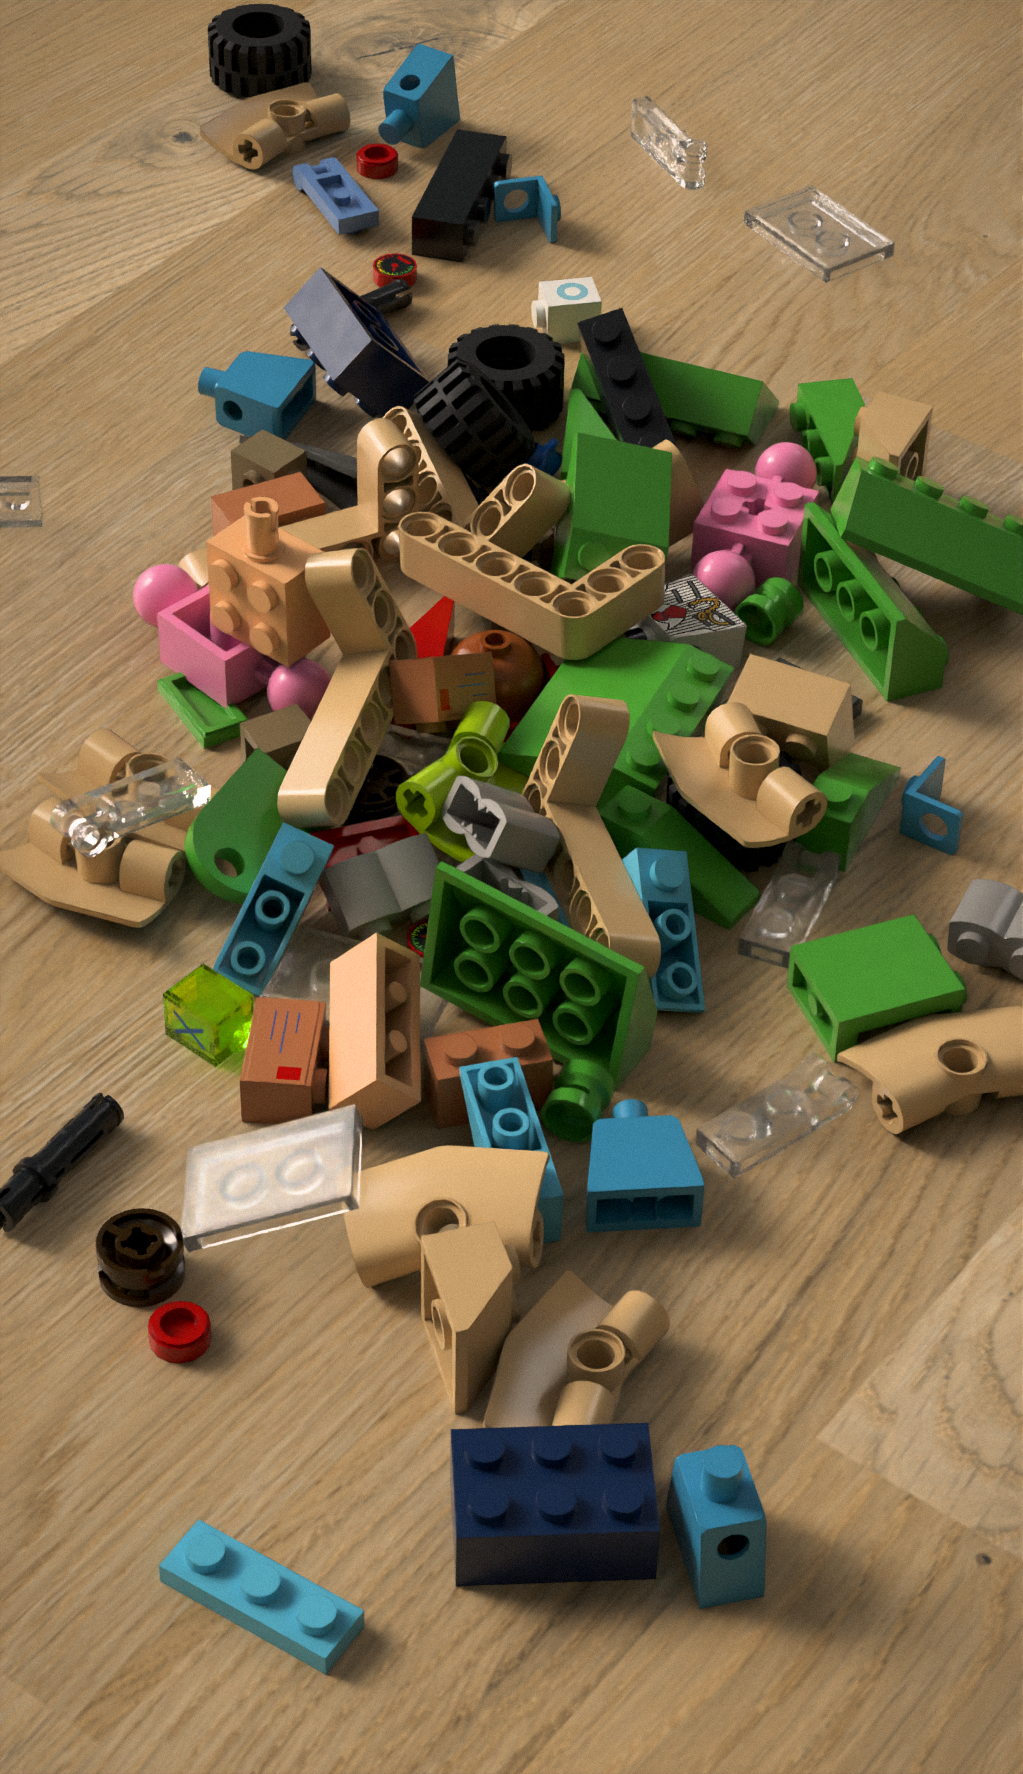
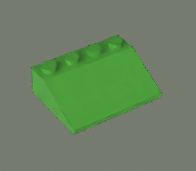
[497,637,735,811]
[420,861,658,1091]

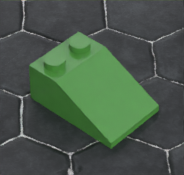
[550,432,672,584]

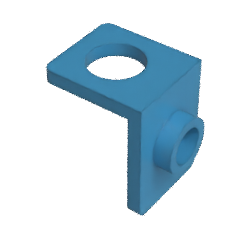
[493,175,561,243]
[900,756,963,855]

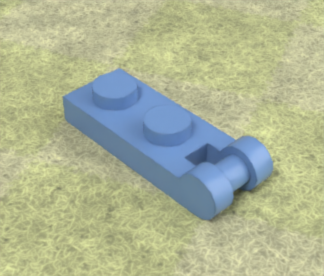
[292,157,379,235]

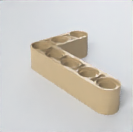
[383,406,571,558]
[178,418,419,591]
[398,512,665,660]
[277,548,417,829]
[522,694,661,979]

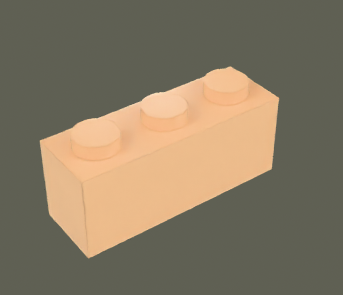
[328,933,421,1130]

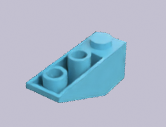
[210,822,334,997]
[622,848,705,1013]
[459,1057,564,1243]

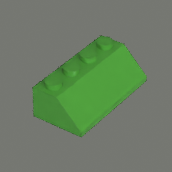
[571,352,779,449]
[830,456,1023,615]
[797,502,949,702]

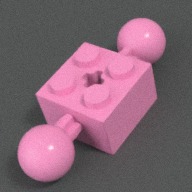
[691,442,819,613]
[133,564,331,721]

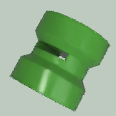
[734,577,804,646]
[541,1059,616,1143]

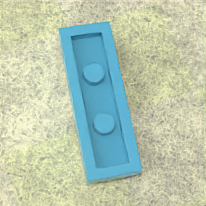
[159,1519,364,1675]

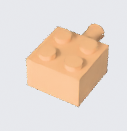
[206,497,331,668]

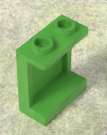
[787,914,967,1063]

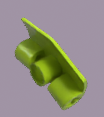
[396,701,529,863]

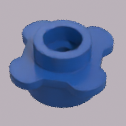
[520,438,562,476]

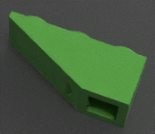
[790,378,865,504]

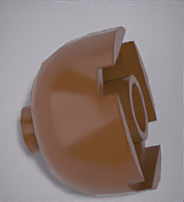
[451,630,546,723]

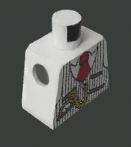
[619,574,747,668]

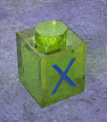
[163,963,254,1067]

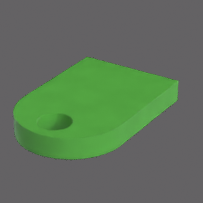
[184,747,333,904]

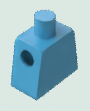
[378,43,460,148]
[198,351,316,440]
[585,1099,704,1233]
[666,1445,767,1609]

